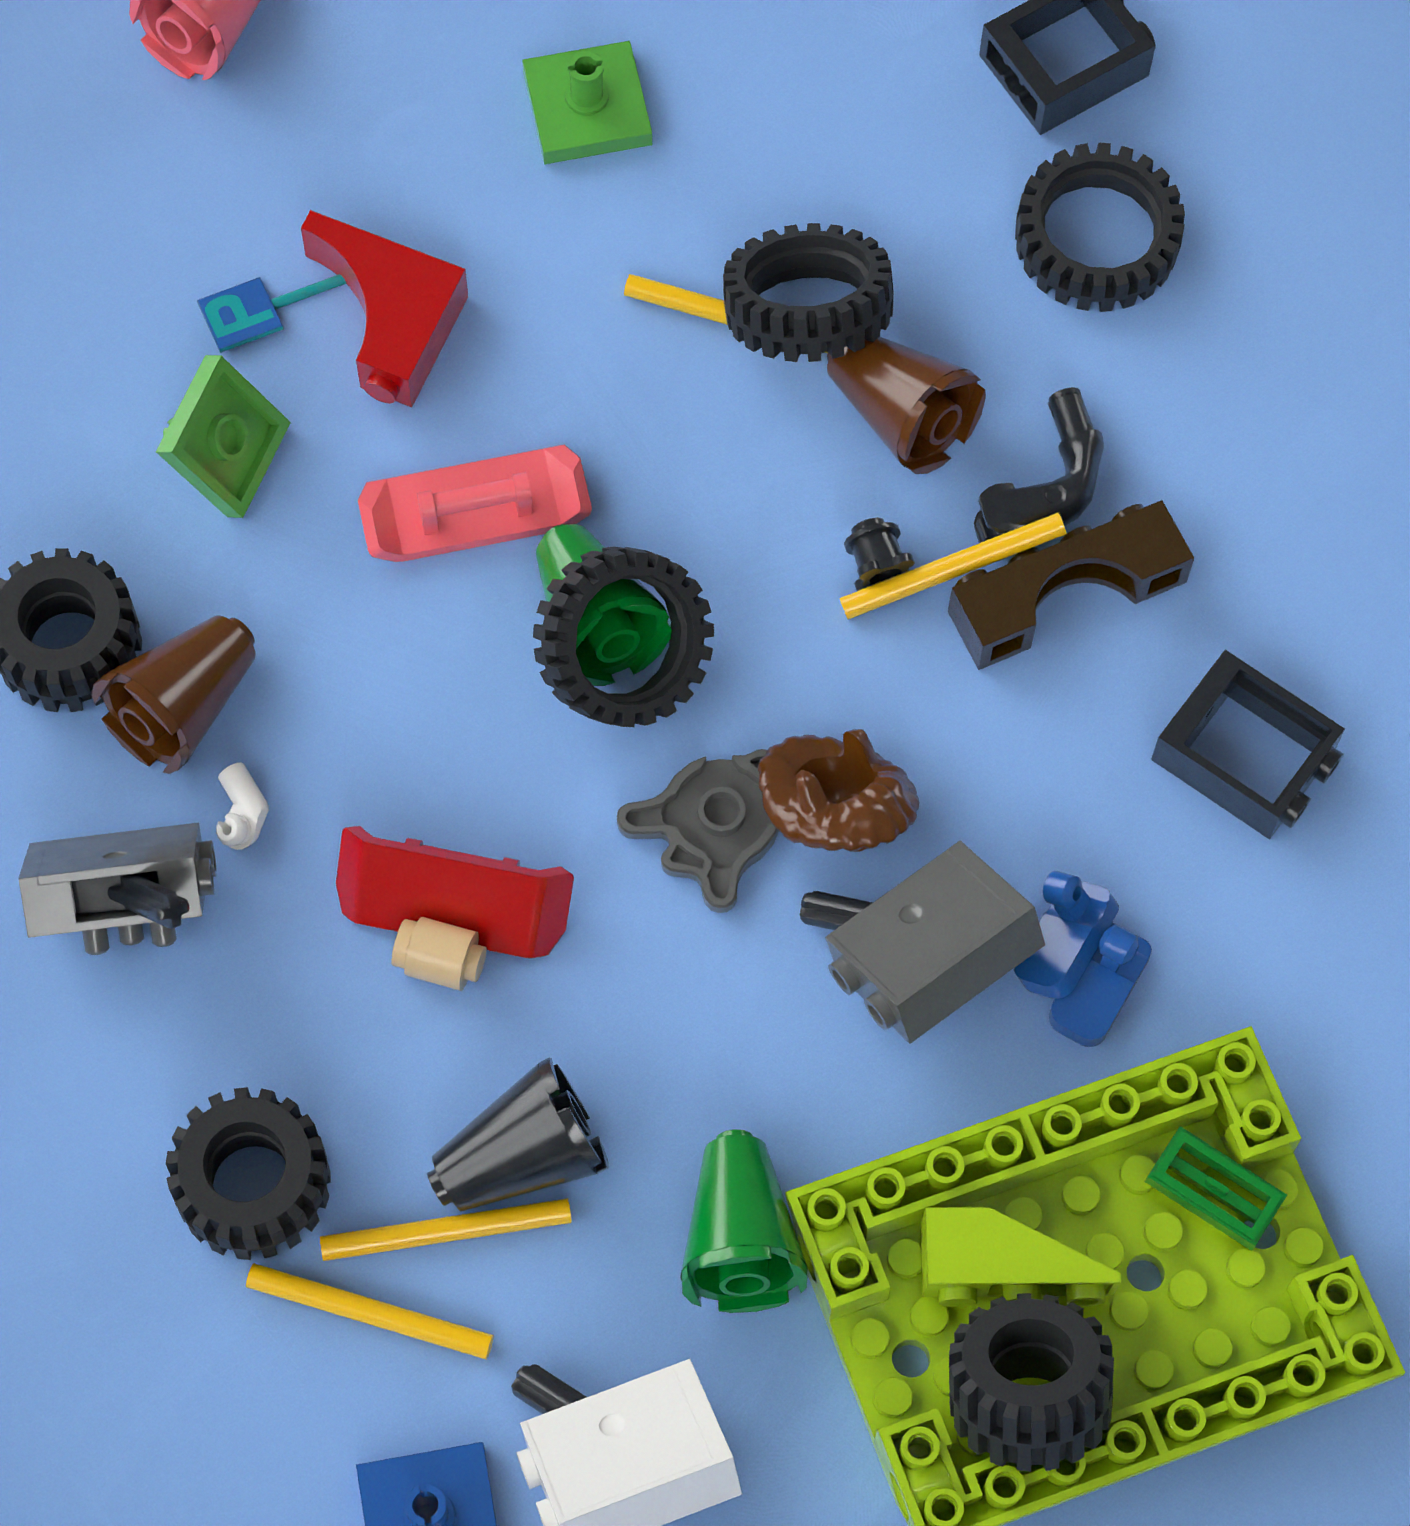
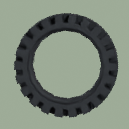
[1015,143,1185,312]
[723,223,894,362]
[533,547,714,727]

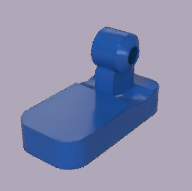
[1014,871,1119,999]
[1049,922,1152,1047]

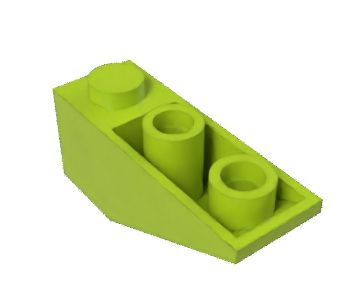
[920,1207,1122,1307]

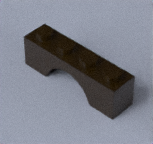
[948,500,1194,670]

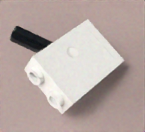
[511,1359,742,1526]

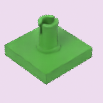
[522,41,653,165]
[156,355,291,518]

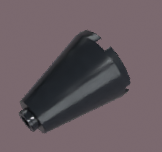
[427,1057,609,1211]

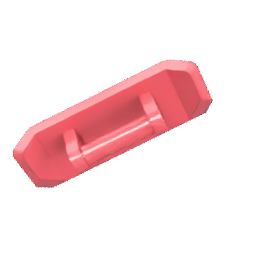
[358,445,592,562]

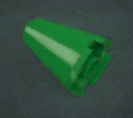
[536,524,672,686]
[680,1129,808,1313]

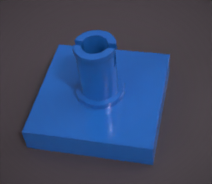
[356,1442,497,1526]

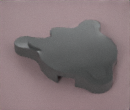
[617,749,779,913]

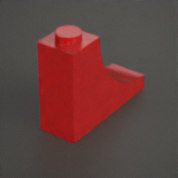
[301,210,468,407]

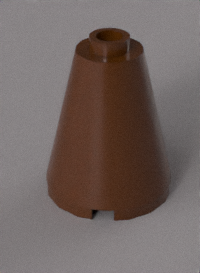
[827,337,986,474]
[92,615,256,774]

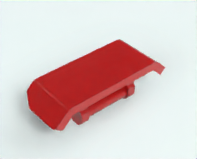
[336,826,574,958]

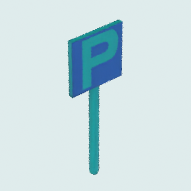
[197,274,346,353]

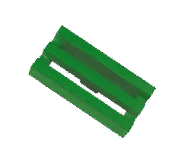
[1144,1126,1287,1251]

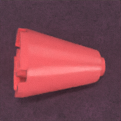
[129,0,261,80]

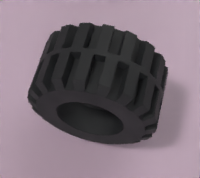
[0,548,142,712]
[166,1087,331,1260]
[949,1293,1114,1472]

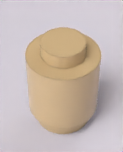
[391,917,486,991]

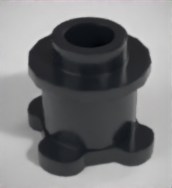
[844,517,915,591]

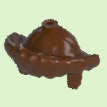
[758,729,920,852]

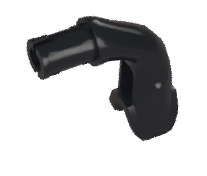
[974,387,1104,543]

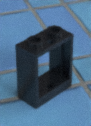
[979,0,1156,135]
[1151,649,1345,840]

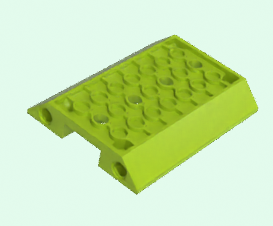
[785,1026,1405,1526]

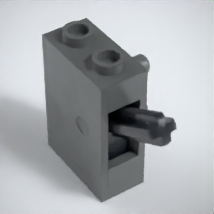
[18,822,217,955]
[800,840,1045,1044]

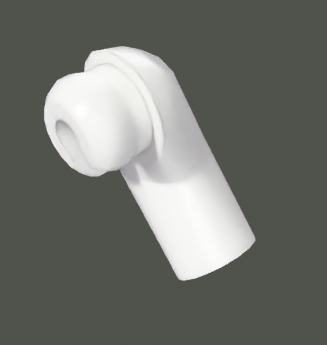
[216,762,269,850]

